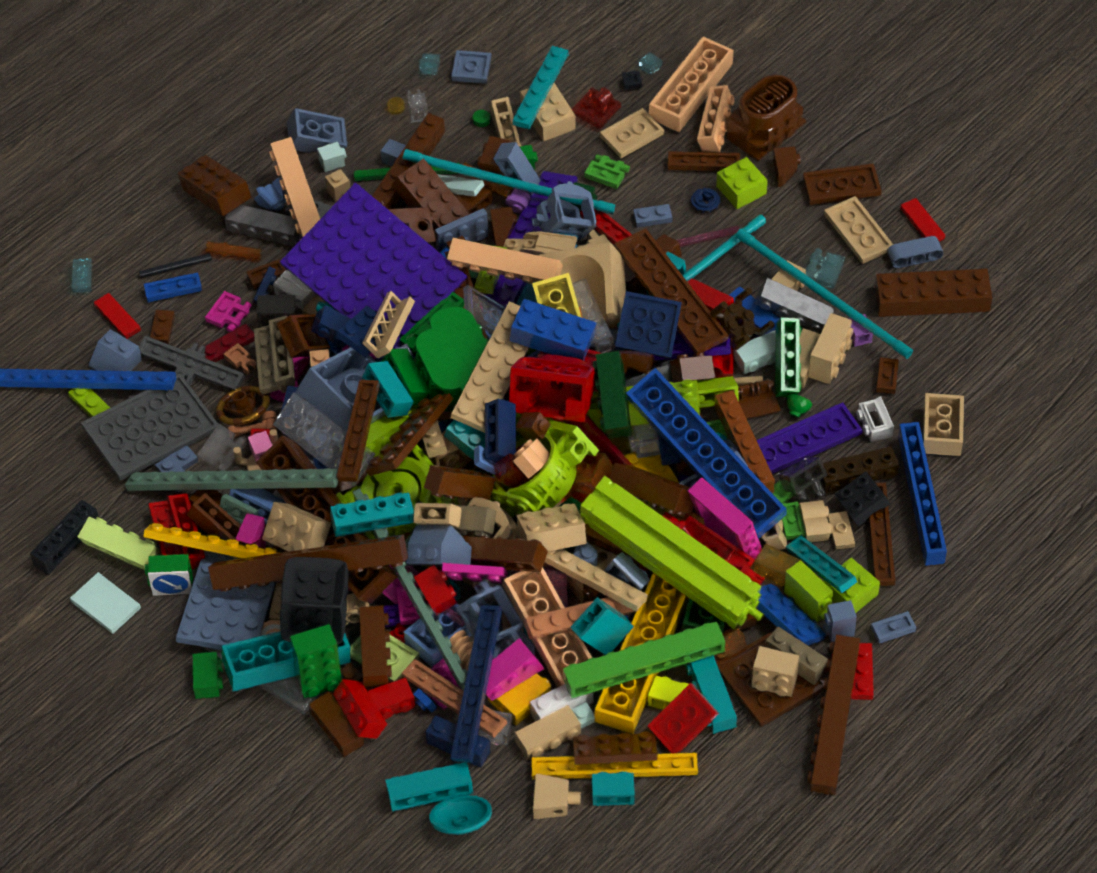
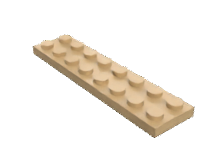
[450,301,529,433]

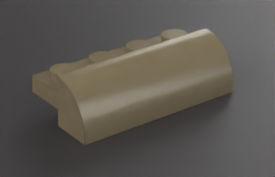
[254,315,295,395]

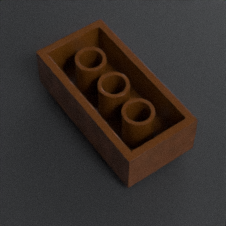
[177,155,252,216]
[391,158,469,231]
[610,463,693,515]

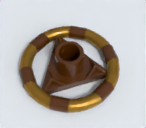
[216,385,270,426]

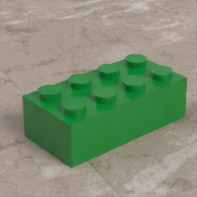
[290,624,342,698]

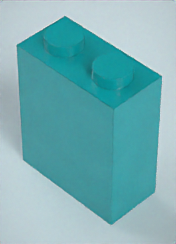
[571,597,634,655]

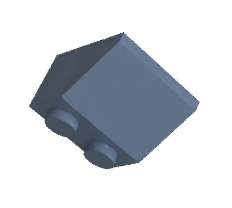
[89,329,142,371]
[604,552,651,591]

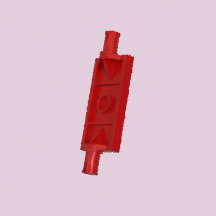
[663,512,765,585]

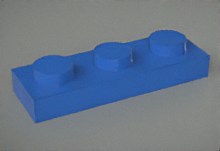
[144,272,202,302]

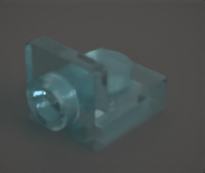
[419,53,440,75]

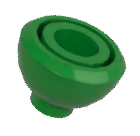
[787,394,813,418]

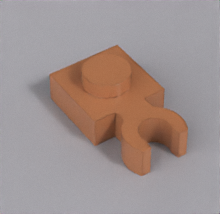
[224,343,257,374]

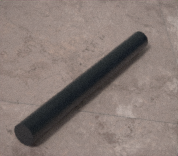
[139,253,212,278]

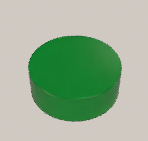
[473,110,490,127]

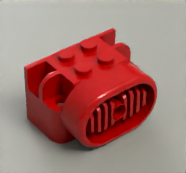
[509,354,596,423]

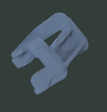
[531,181,596,240]
[456,580,523,646]

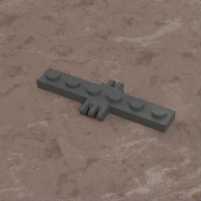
[139,336,245,391]

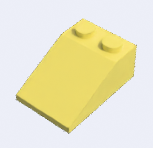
[532,273,581,317]

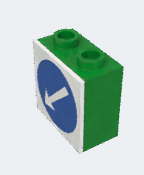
[145,554,193,596]

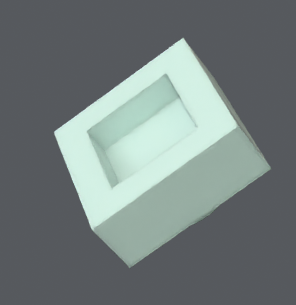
[572,702,595,729]

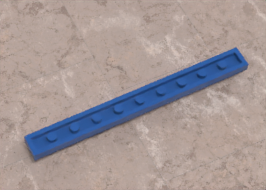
[0,368,177,390]

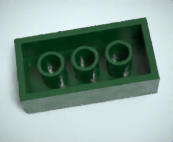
[593,351,632,439]

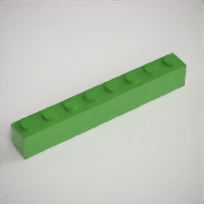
[563,622,725,699]

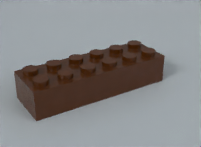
[875,269,992,317]

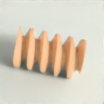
[449,630,473,672]

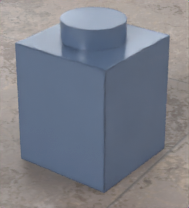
[381,139,406,166]

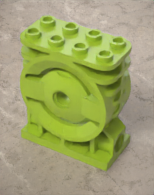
[490,419,599,517]
[336,444,459,539]

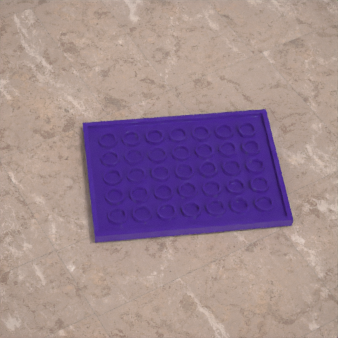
[280,182,467,349]

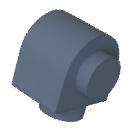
[573,543,597,567]

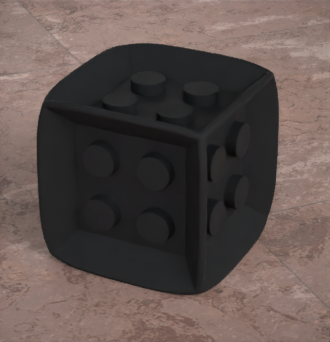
[280,557,348,644]

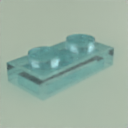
[72,258,92,293]

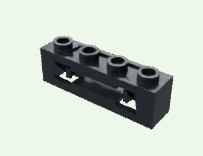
[30,500,99,575]

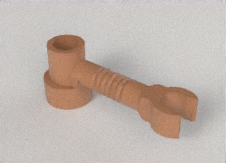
[228,411,278,439]

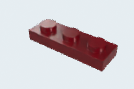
[204,324,255,363]

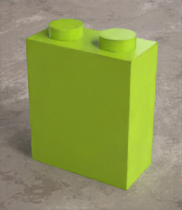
[784,560,833,622]

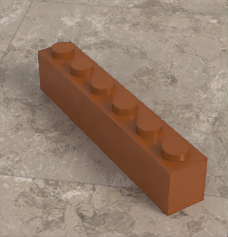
[715,390,775,493]

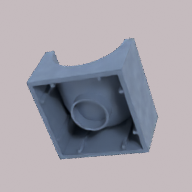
[292,347,386,451]

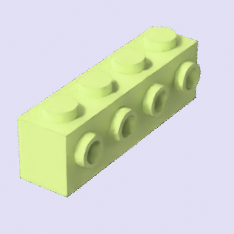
[78,517,160,570]

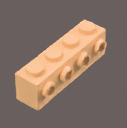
[697,85,734,153]

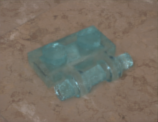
[806,248,845,289]

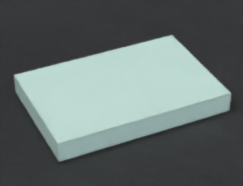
[70,572,141,634]

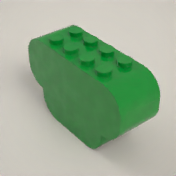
[414,307,489,412]

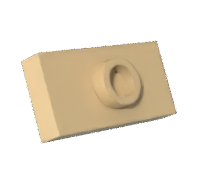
[827,511,855,550]

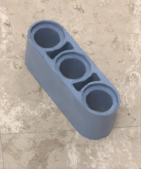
[887,236,944,268]

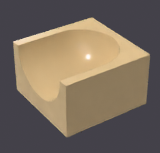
[539,242,626,330]

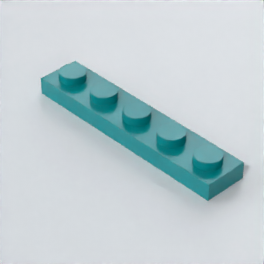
[786,535,857,593]

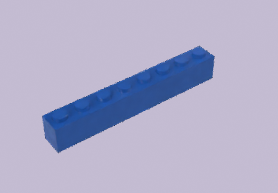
[898,422,947,566]

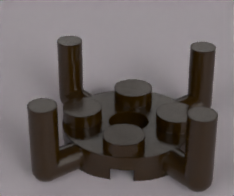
[710,287,775,350]

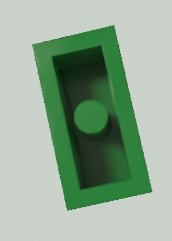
[193,652,223,699]

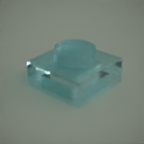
[638,52,663,75]

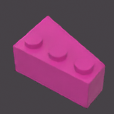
[486,638,545,701]

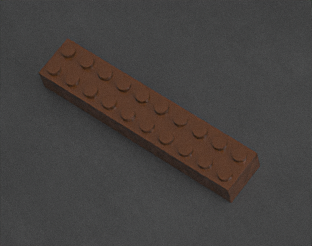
[256,435,398,604]

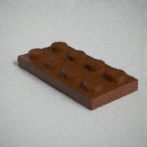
[803,164,881,205]
[573,732,658,765]

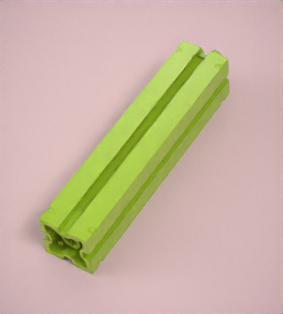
[580,476,763,630]

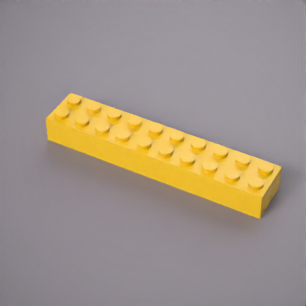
[595,572,689,734]

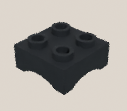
[835,471,890,526]

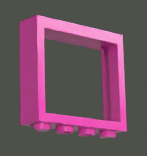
[688,477,763,561]

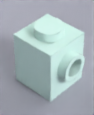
[317,142,347,172]

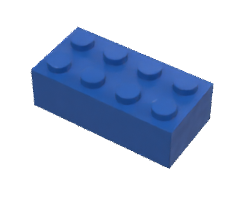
[509,299,597,361]

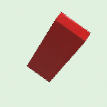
[900,198,945,241]
[94,293,141,339]

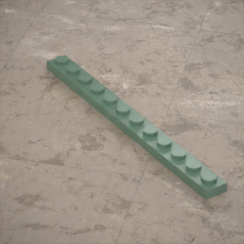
[125,468,339,491]
[353,488,467,691]

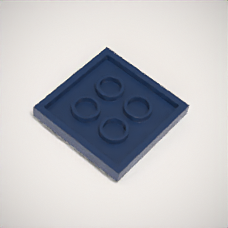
[615,291,682,359]

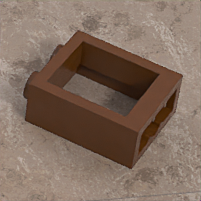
[277,314,330,358]

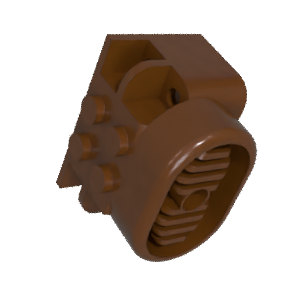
[727,75,806,162]

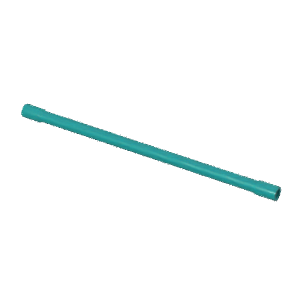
[403,149,616,215]
[617,214,766,328]
[736,228,913,359]

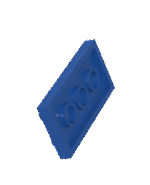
[756,583,826,646]

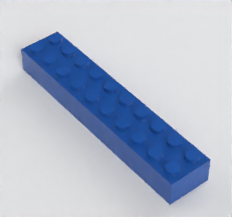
[626,368,787,539]

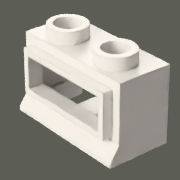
[856,396,894,442]

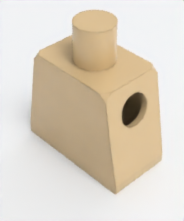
[533,774,581,819]

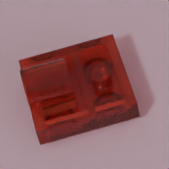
[571,87,621,129]

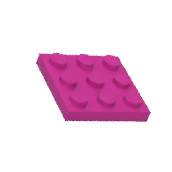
[442,563,508,584]

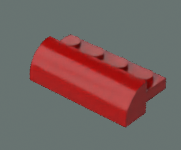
[148,493,205,570]

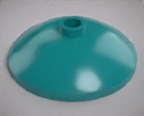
[429,795,492,835]

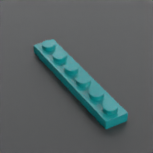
[512,45,569,130]

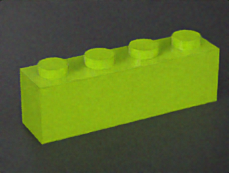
[697,376,739,408]
[362,411,412,463]

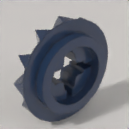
[691,188,720,213]

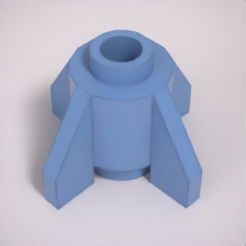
[254,177,286,212]

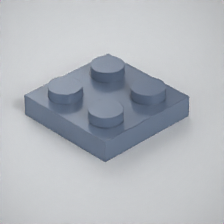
[452,50,491,84]

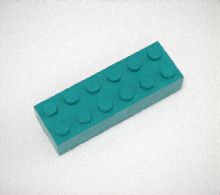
[221,631,350,691]

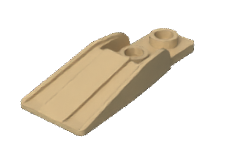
[504,231,577,256]

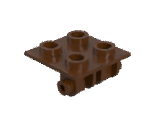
[738,379,781,419]

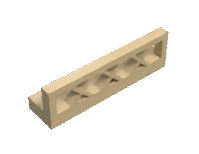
[362,291,415,358]

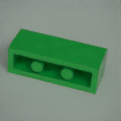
[381,349,430,405]

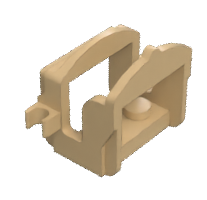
[461,497,519,539]

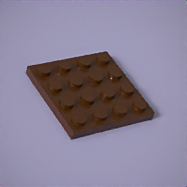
[717,630,825,727]

